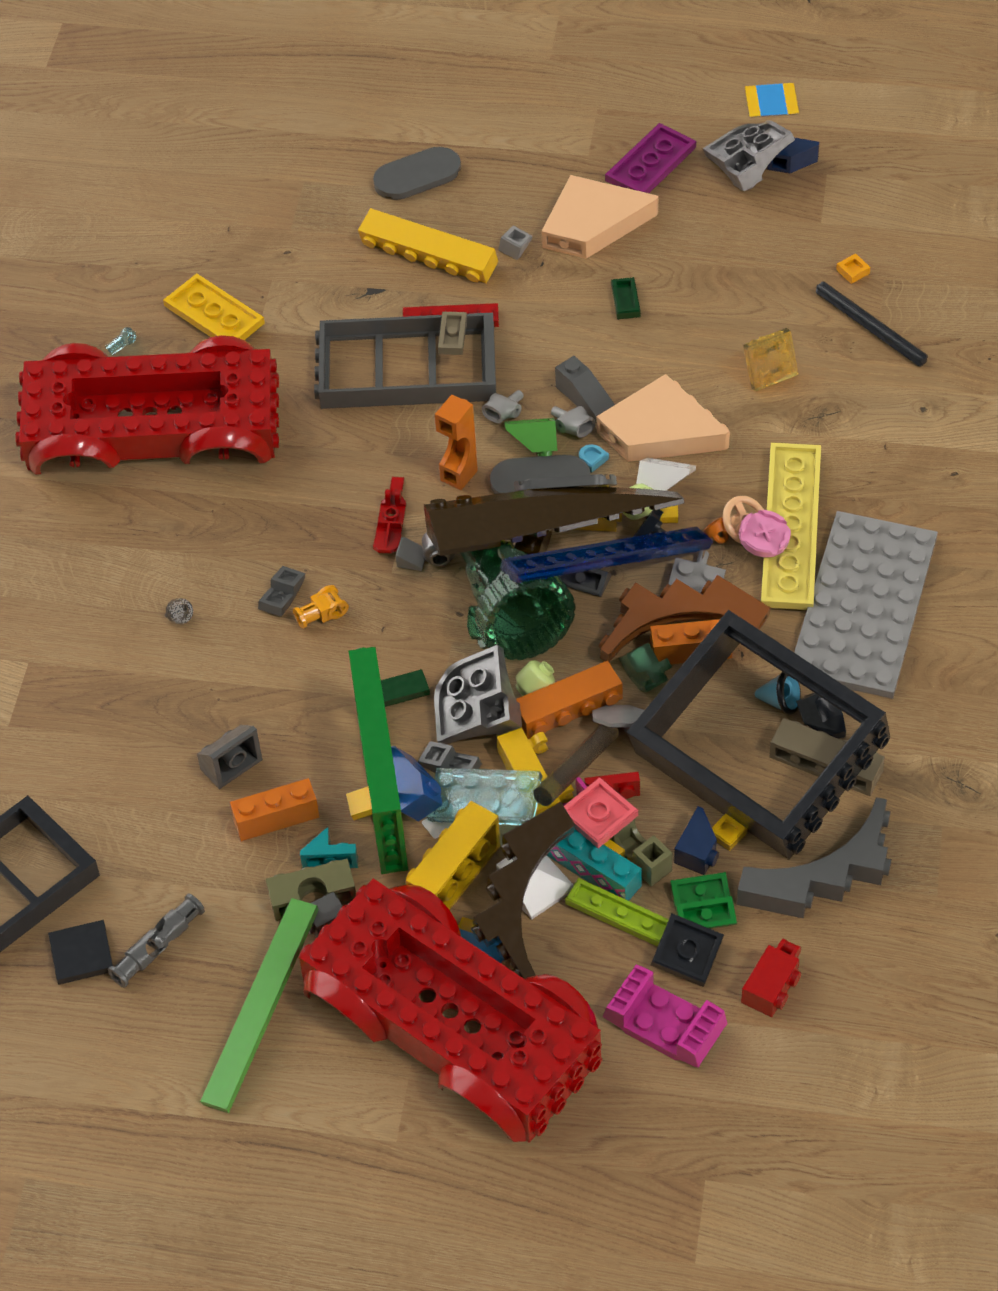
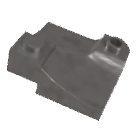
[703,120,795,191]
[434,645,522,744]

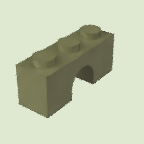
[610,819,673,887]
[266,859,356,921]

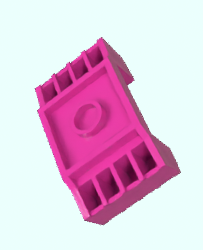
[603,964,727,1068]

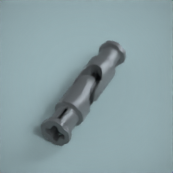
[108,893,205,988]

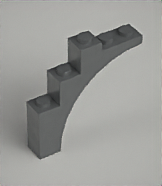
[737,797,892,918]

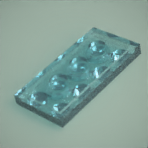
[426,768,543,825]

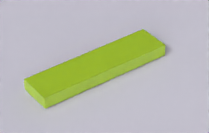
[565,878,669,947]

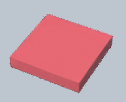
[564,777,638,848]

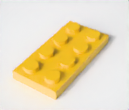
[163,273,265,340]

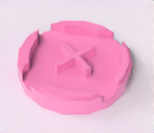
[739,510,791,558]

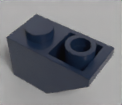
[768,138,820,174]

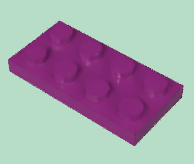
[605,123,696,193]

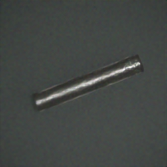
[533,724,619,806]

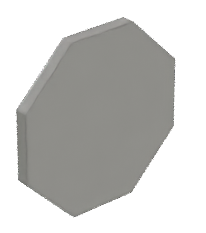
[592,705,645,732]

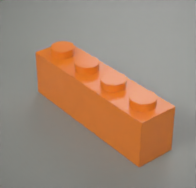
[516,660,623,739]

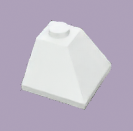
[636,457,696,491]
[496,855,574,920]

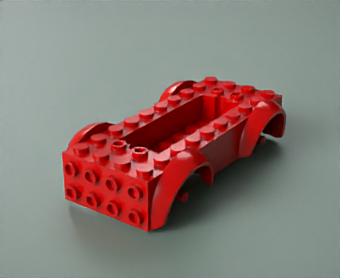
[15,335,279,475]
[299,878,602,1143]

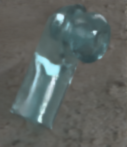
[105,327,136,356]

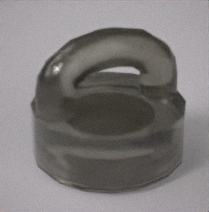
[165,598,193,624]

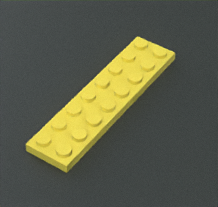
[761,443,821,610]

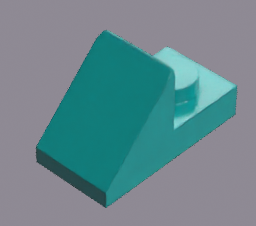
[300,827,358,868]

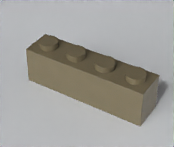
[770,718,885,796]

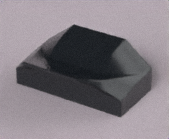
[796,693,846,739]

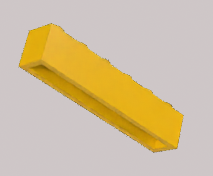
[358,208,499,283]

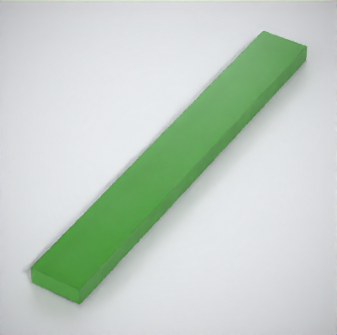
[200,898,319,1113]

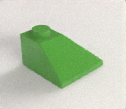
[504,418,558,456]

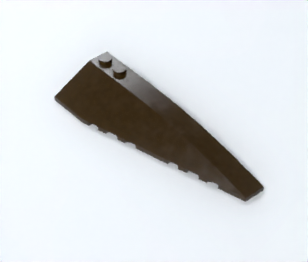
[424,487,684,556]

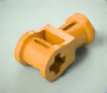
[293,585,349,629]

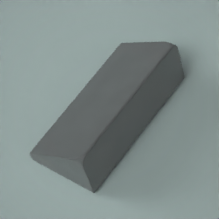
[553,558,612,597]

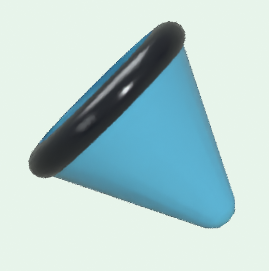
[754,672,801,715]

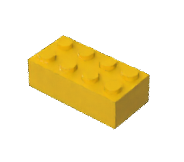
[406,801,501,910]

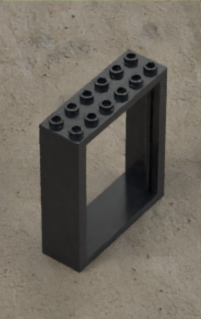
[627,610,890,860]

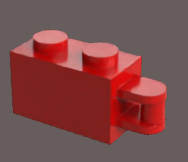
[741,938,802,1018]

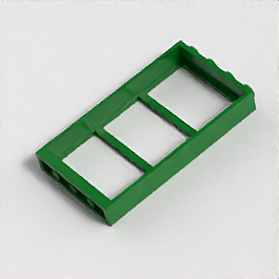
[348,647,408,875]

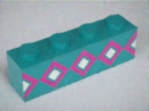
[547,829,642,901]

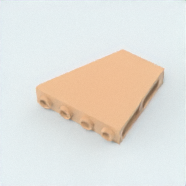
[541,175,658,259]
[596,374,730,462]

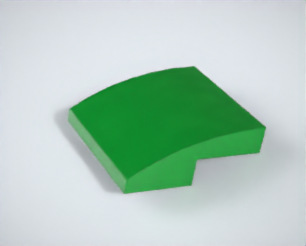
[670,872,737,929]

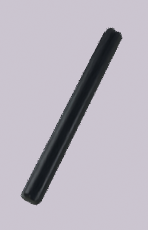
[816,281,928,367]

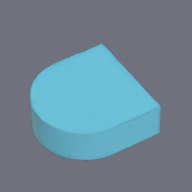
[579,444,609,473]

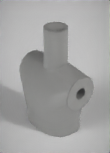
[482,390,524,423]
[551,406,595,438]

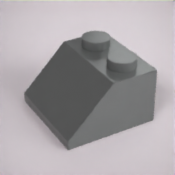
[197,725,262,789]

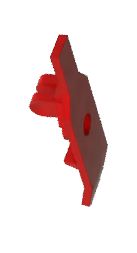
[373,477,406,554]

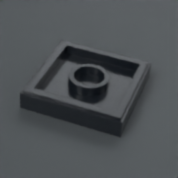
[651,913,724,987]
[48,920,113,985]

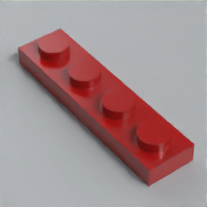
[403,303,499,327]

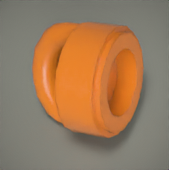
[703,517,729,544]

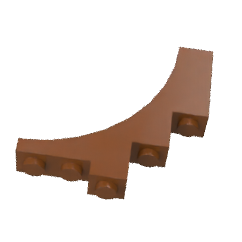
[599,575,771,663]

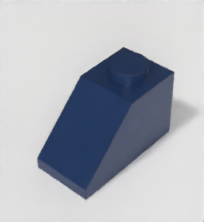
[674,806,719,875]

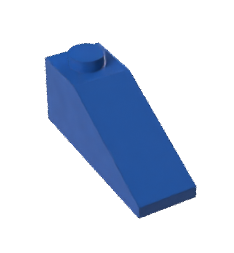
[391,746,442,822]

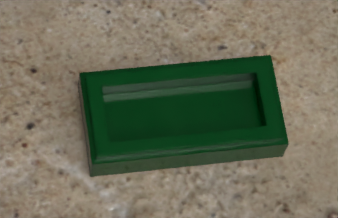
[611,277,641,320]
[381,669,430,707]

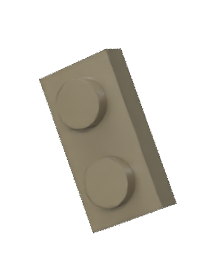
[438,312,467,355]

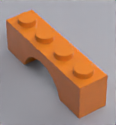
[435,395,478,490]

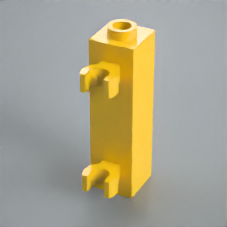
[497,727,574,818]

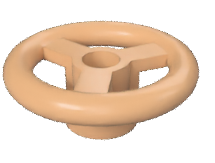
[723,496,764,544]

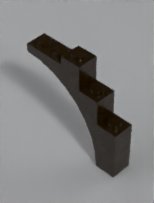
[471,802,576,979]

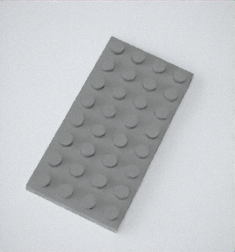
[794,511,938,699]

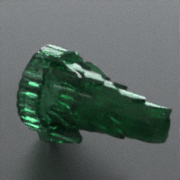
[460,540,576,660]

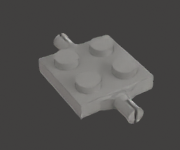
[668,550,726,623]

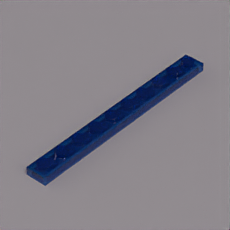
[500,526,713,583]

